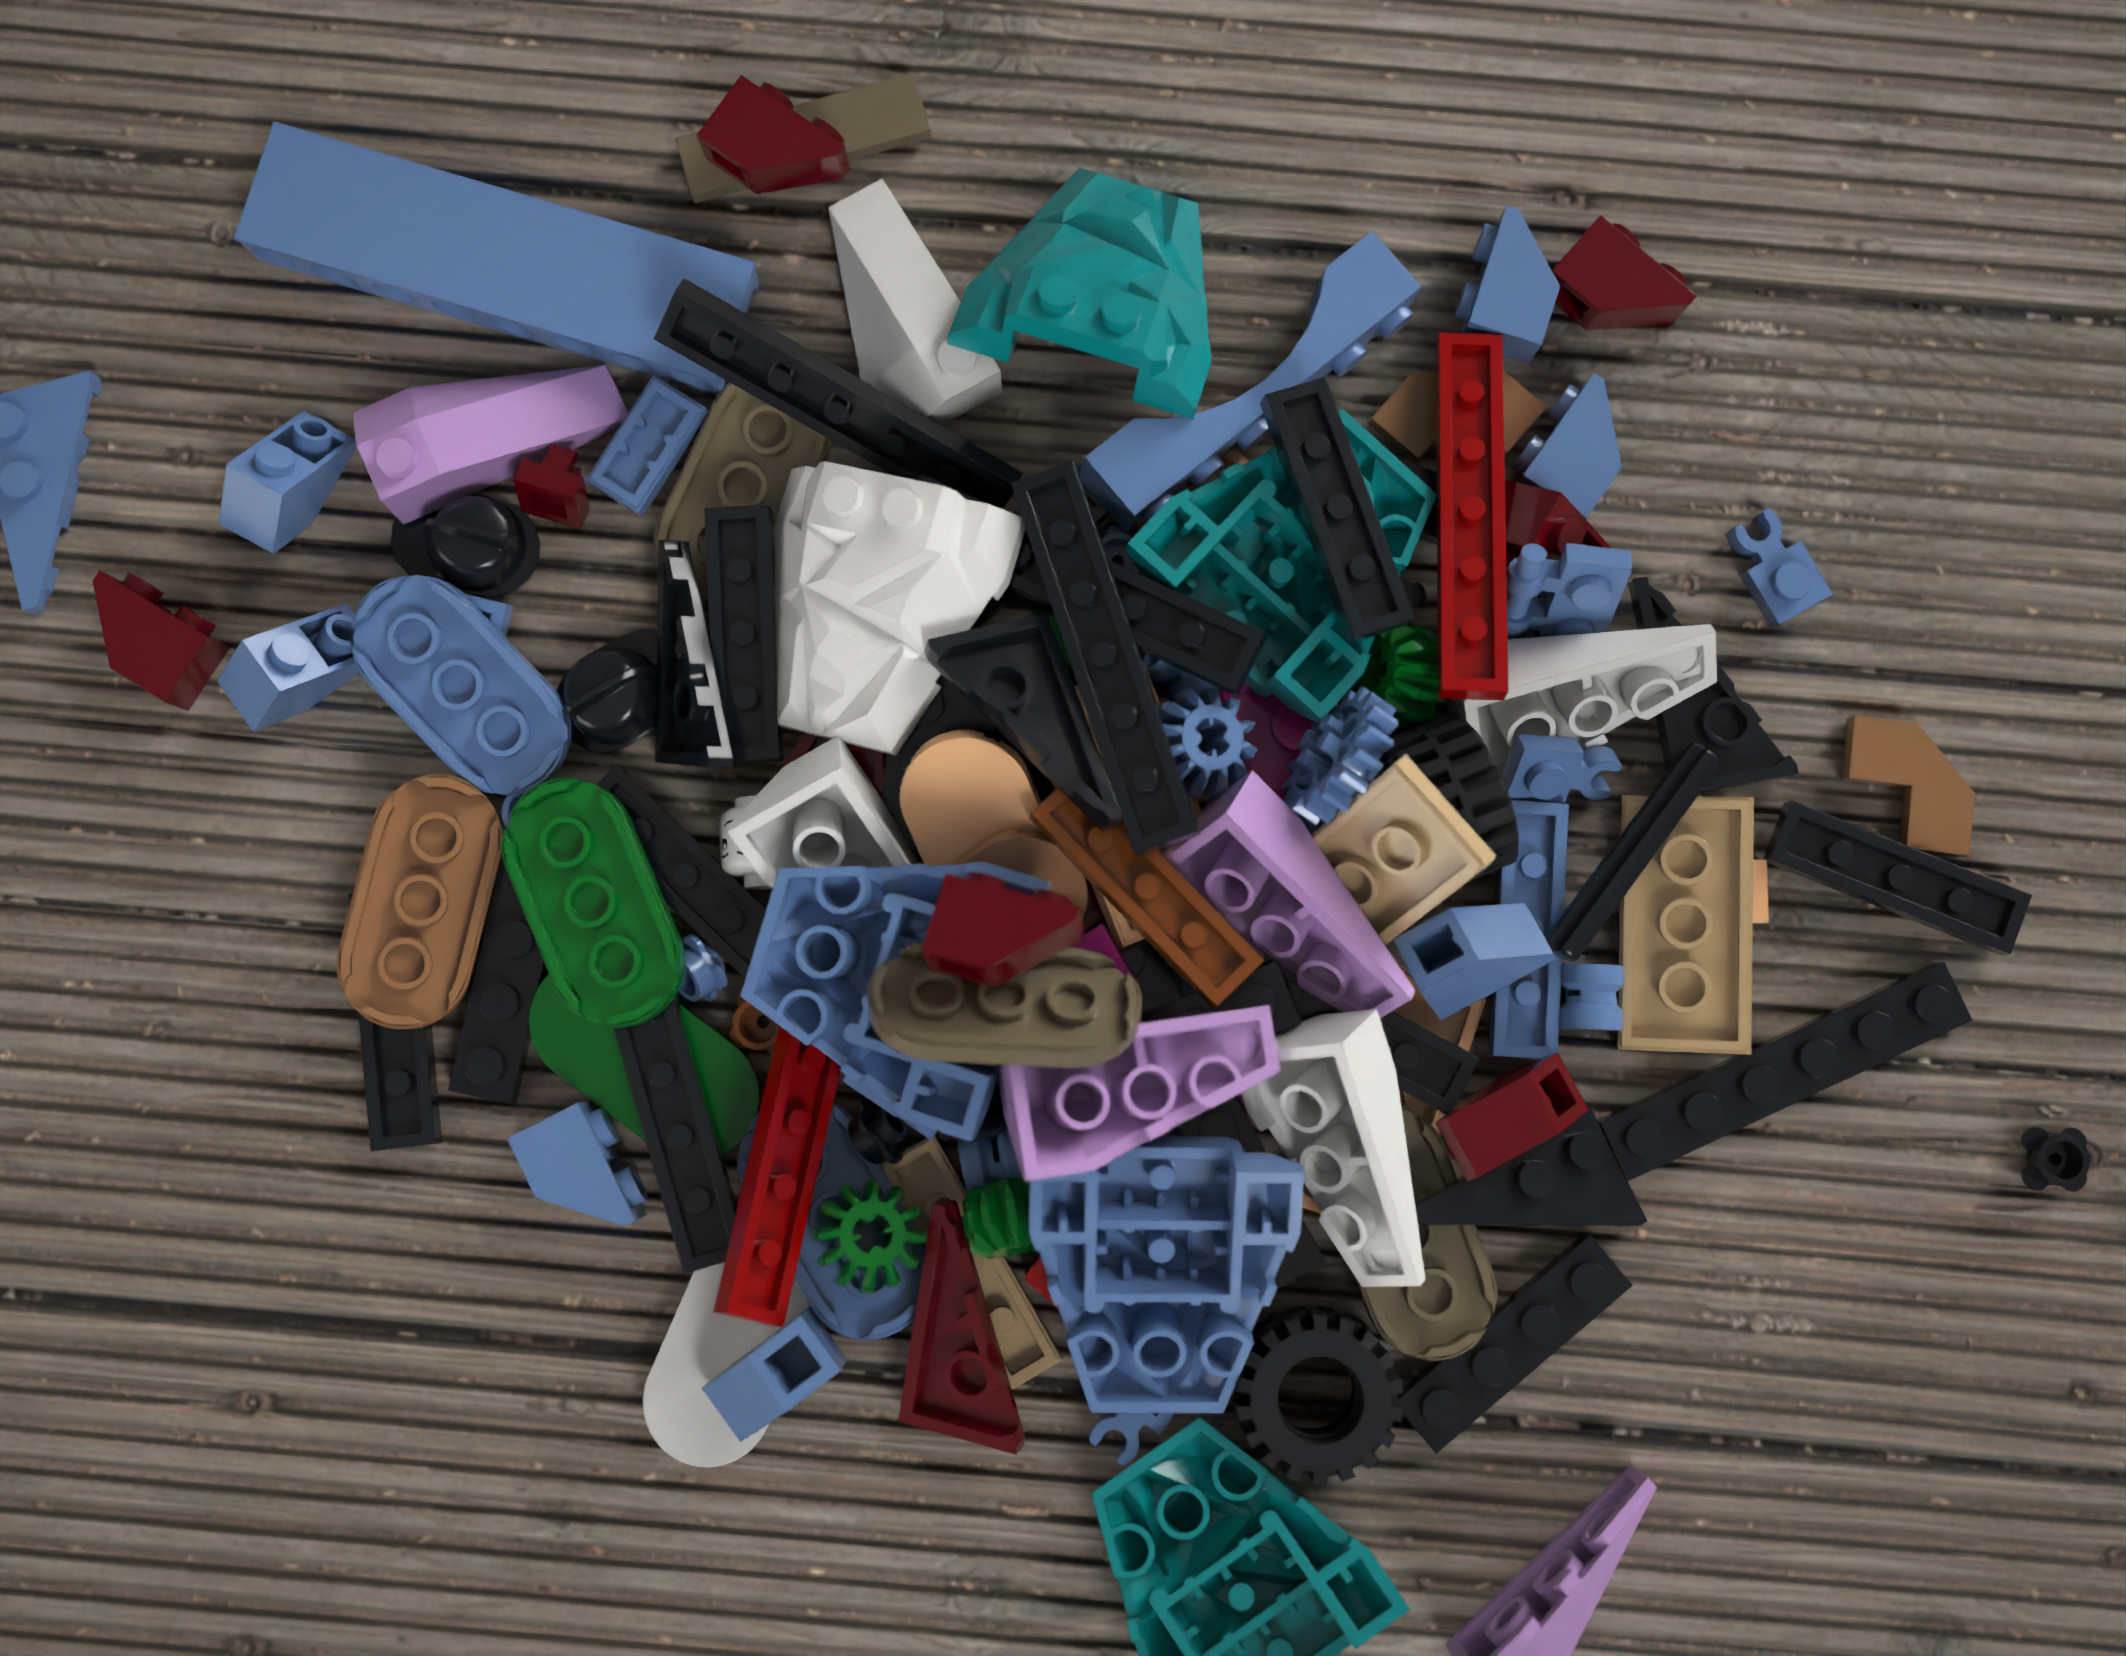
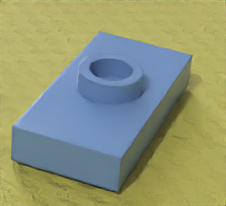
[585,375,708,517]

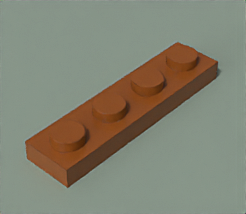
[1029,788,1264,1009]

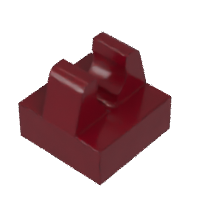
[513,444,590,530]

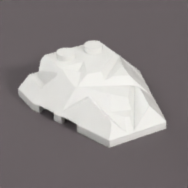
[774,461,1026,756]

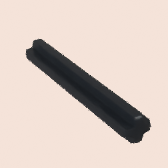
[1545,742,1719,962]

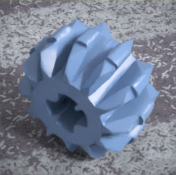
[1158,687,1258,798]

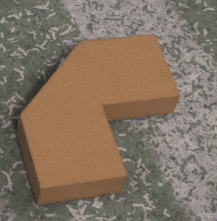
[1369,370,1547,464]
[1841,715,1975,857]

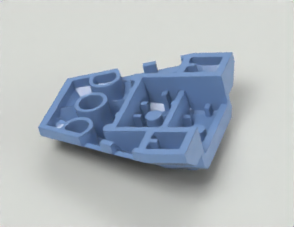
[740,862,1052,1142]
[1029,1136,1304,1413]

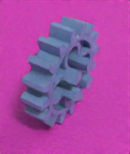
[1281,687,1398,825]

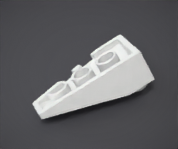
[828,178,1002,425]
[1446,624,1717,775]
[727,736,920,888]
[1241,1009,1426,1287]

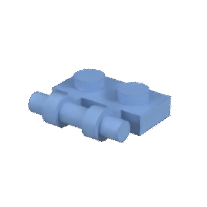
[1506,543,1632,639]

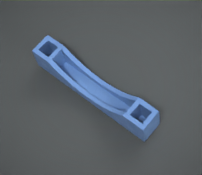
[1079,230,1422,534]

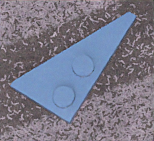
[0,370,102,615]

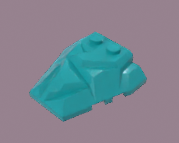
[947,167,1212,419]
[1125,409,1437,723]
[1091,1417,1410,1656]

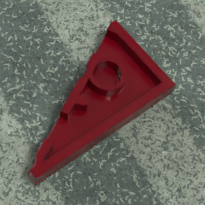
[898,1197,1025,1455]

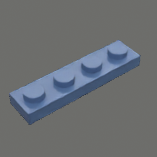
[1488,800,1569,1059]

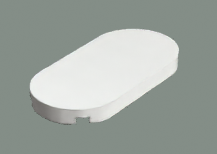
[643,1262,809,1468]

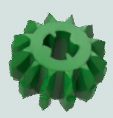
[1353,623,1447,731]
[961,1176,1038,1259]
[812,1178,926,1294]

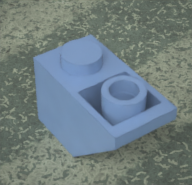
[1454,205,1560,364]
[1513,373,1622,519]
[219,411,356,554]
[217,603,360,732]
[1393,903,1556,1020]
[507,1100,648,1226]
[702,1307,848,1442]

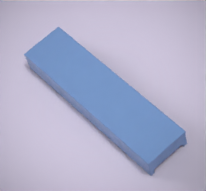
[234,121,760,395]

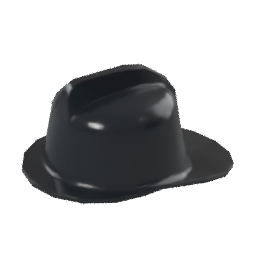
[391,493,541,597]
[556,628,657,753]

